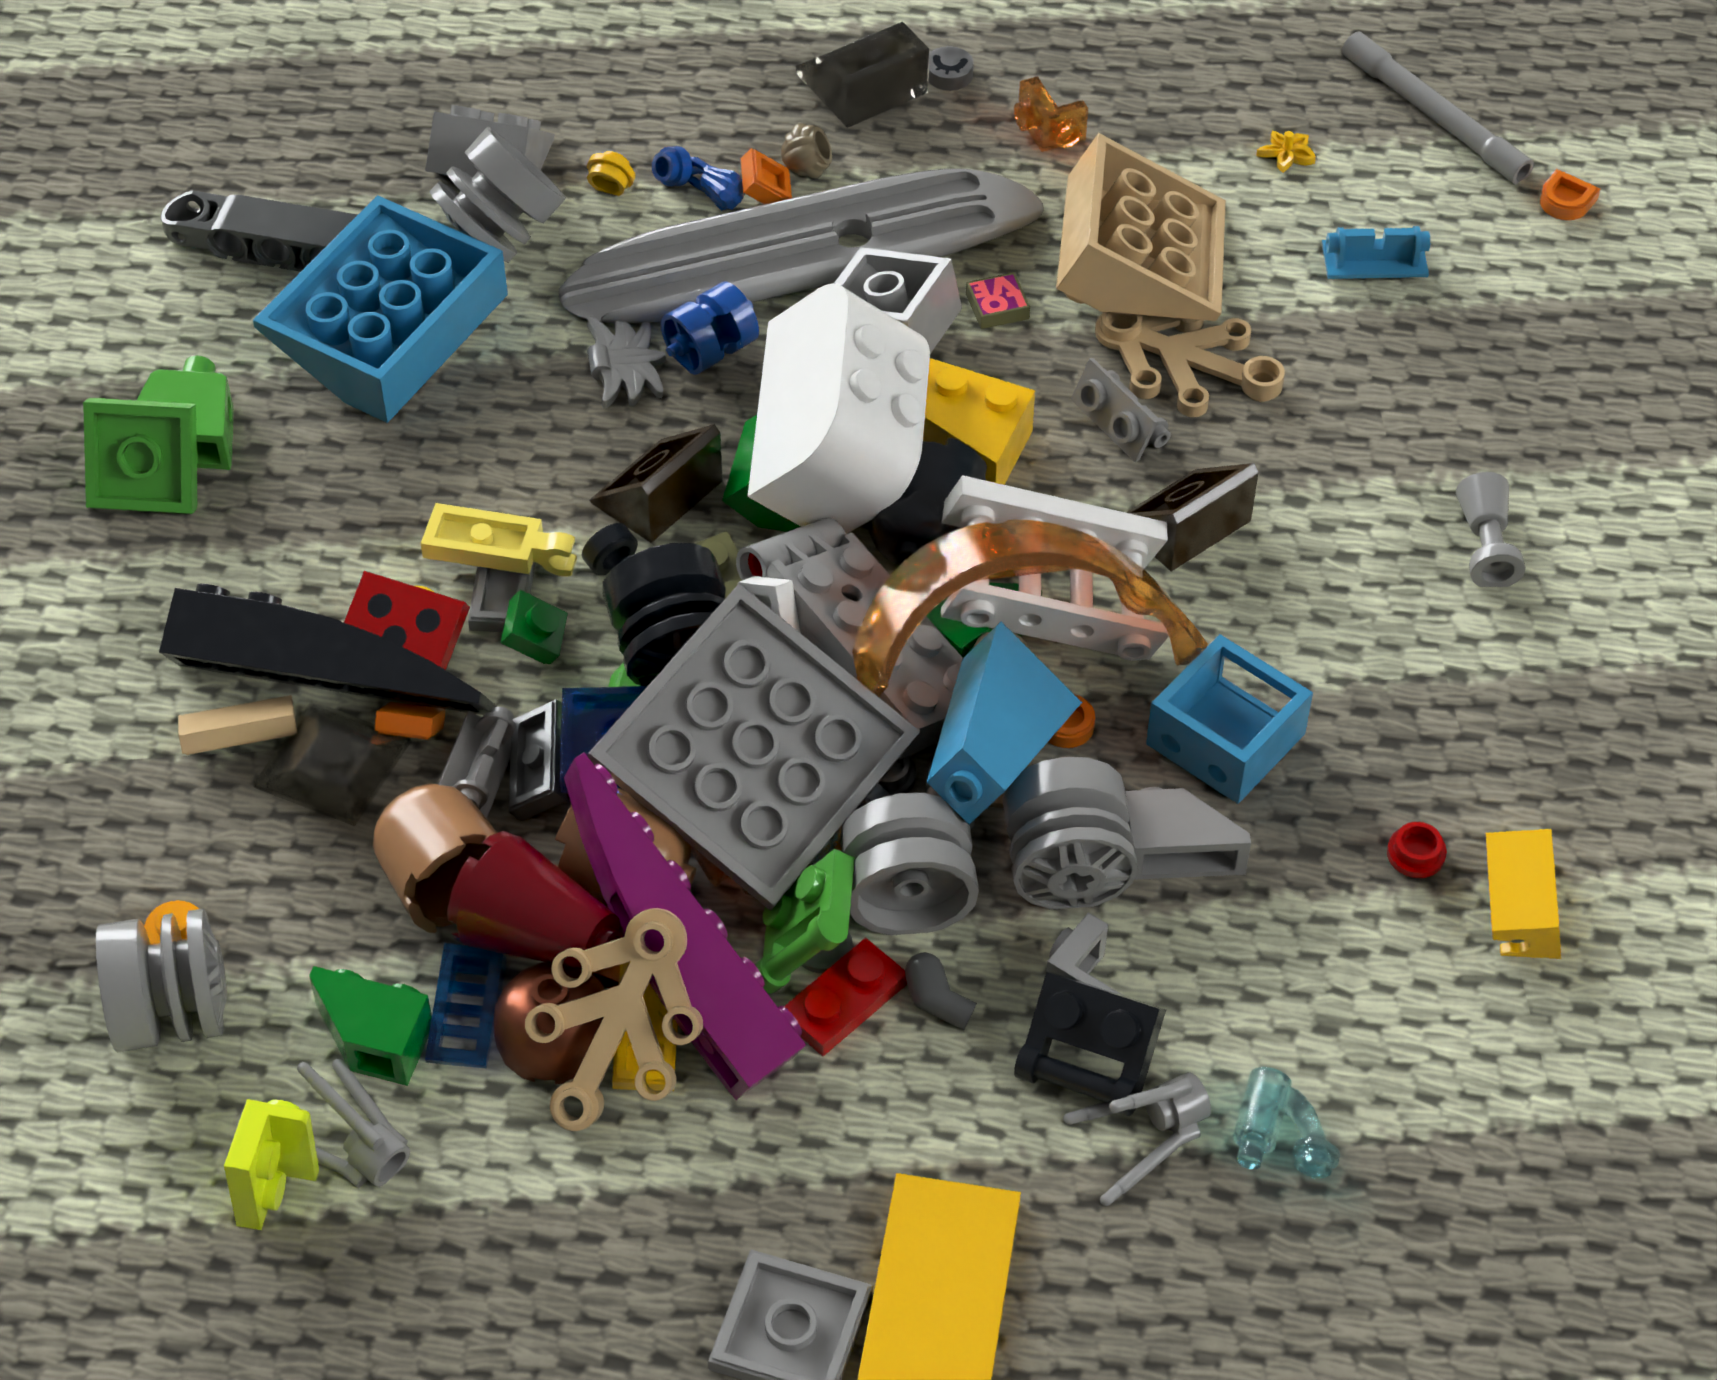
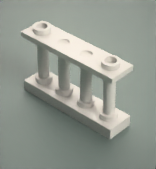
[941,475,1171,661]

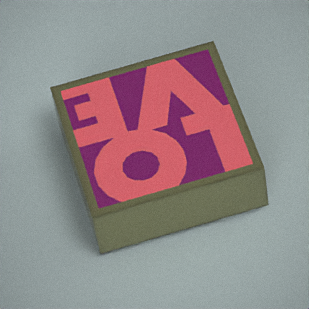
[966,272,1030,329]

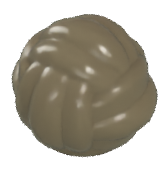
[781,123,832,178]

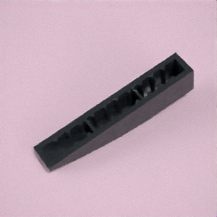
[159,583,497,715]

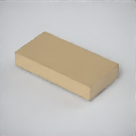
[178,695,297,755]

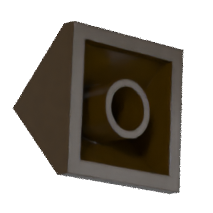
[590,424,723,543]
[1126,463,1259,572]

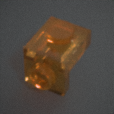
[1014,76,1088,152]

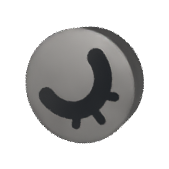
[925,46,974,91]

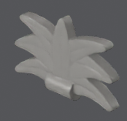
[587,316,666,409]

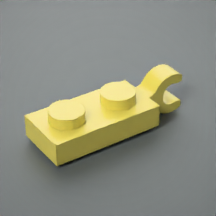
[421,503,577,576]

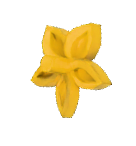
[1256,130,1316,173]

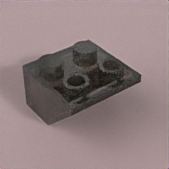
[796,21,929,128]

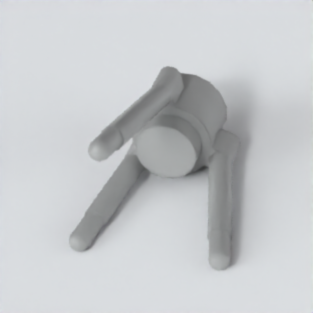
[297,1059,410,1188]
[1063,1072,1211,1206]

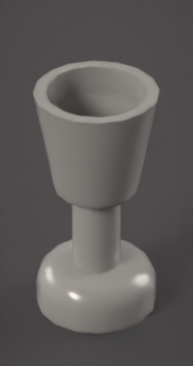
[1455,472,1526,587]

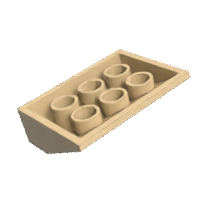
[1056,133,1226,321]

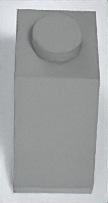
[1125,787,1251,880]

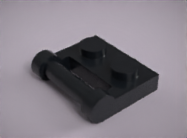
[1014,972,1166,1116]

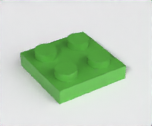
[83,398,198,514]

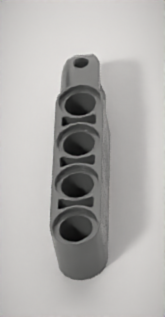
[161,191,358,272]

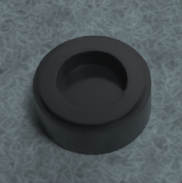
[582,523,638,575]

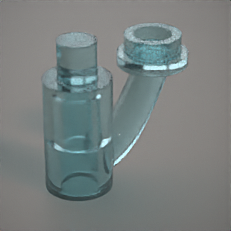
[1233,1067,1340,1178]

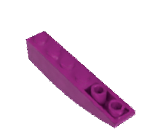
[564,752,806,1100]

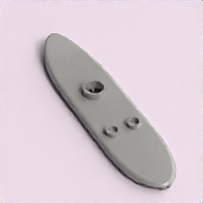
[558,169,1044,324]

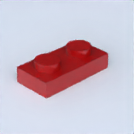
[784,937,907,1056]

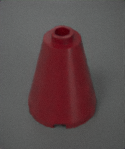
[447,831,623,969]

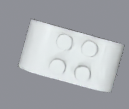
[748,283,930,534]

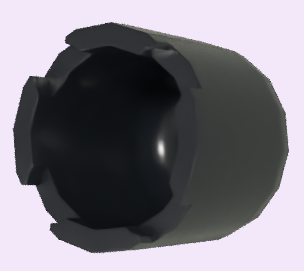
[868,434,987,572]

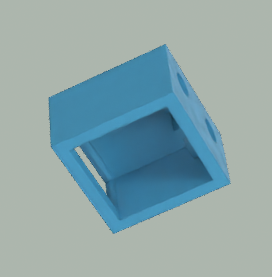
[1146,634,1313,804]

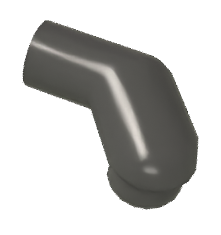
[905,952,977,1030]

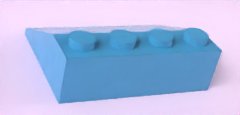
[253,195,508,423]

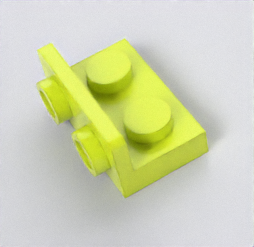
[224,1099,319,1230]

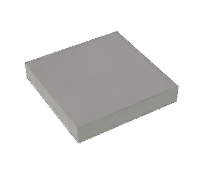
[708,1250,873,1380]

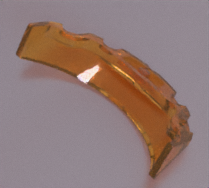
[852,519,1208,697]

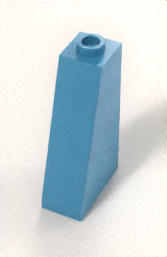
[927,622,1082,824]

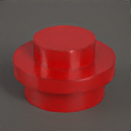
[1387,822,1447,878]

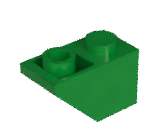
[309,966,434,1086]

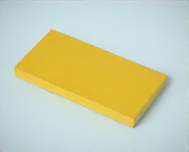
[857,1173,1021,1380]

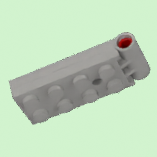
[736,518,963,759]

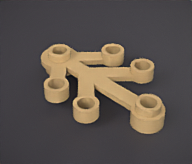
[1095,312,1285,417]
[525,908,703,1131]

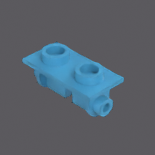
[1322,226,1430,279]

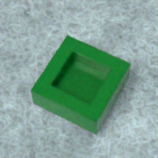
[501,589,568,664]

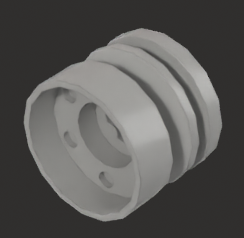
[429,127,566,263]
[1002,757,1138,909]
[96,908,227,1053]

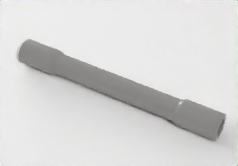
[1342,31,1534,185]

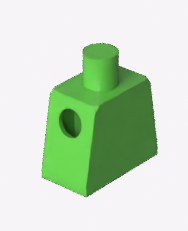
[137,355,234,470]

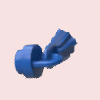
[652,146,745,211]

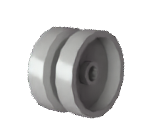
[840,793,979,935]

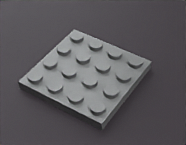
[588,584,920,911]

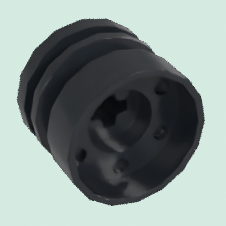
[602,543,726,687]

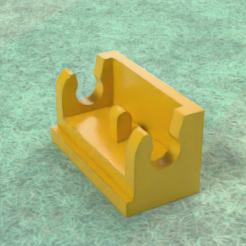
[1486,829,1561,959]

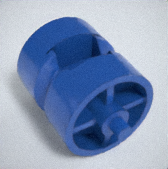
[661,281,759,375]

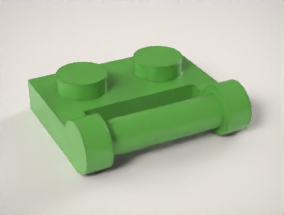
[755,849,855,994]

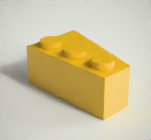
[923,358,1035,485]

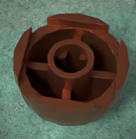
[494,962,605,1084]

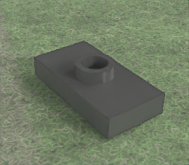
[509,699,569,821]

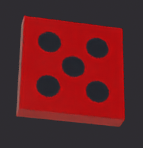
[344,571,470,706]

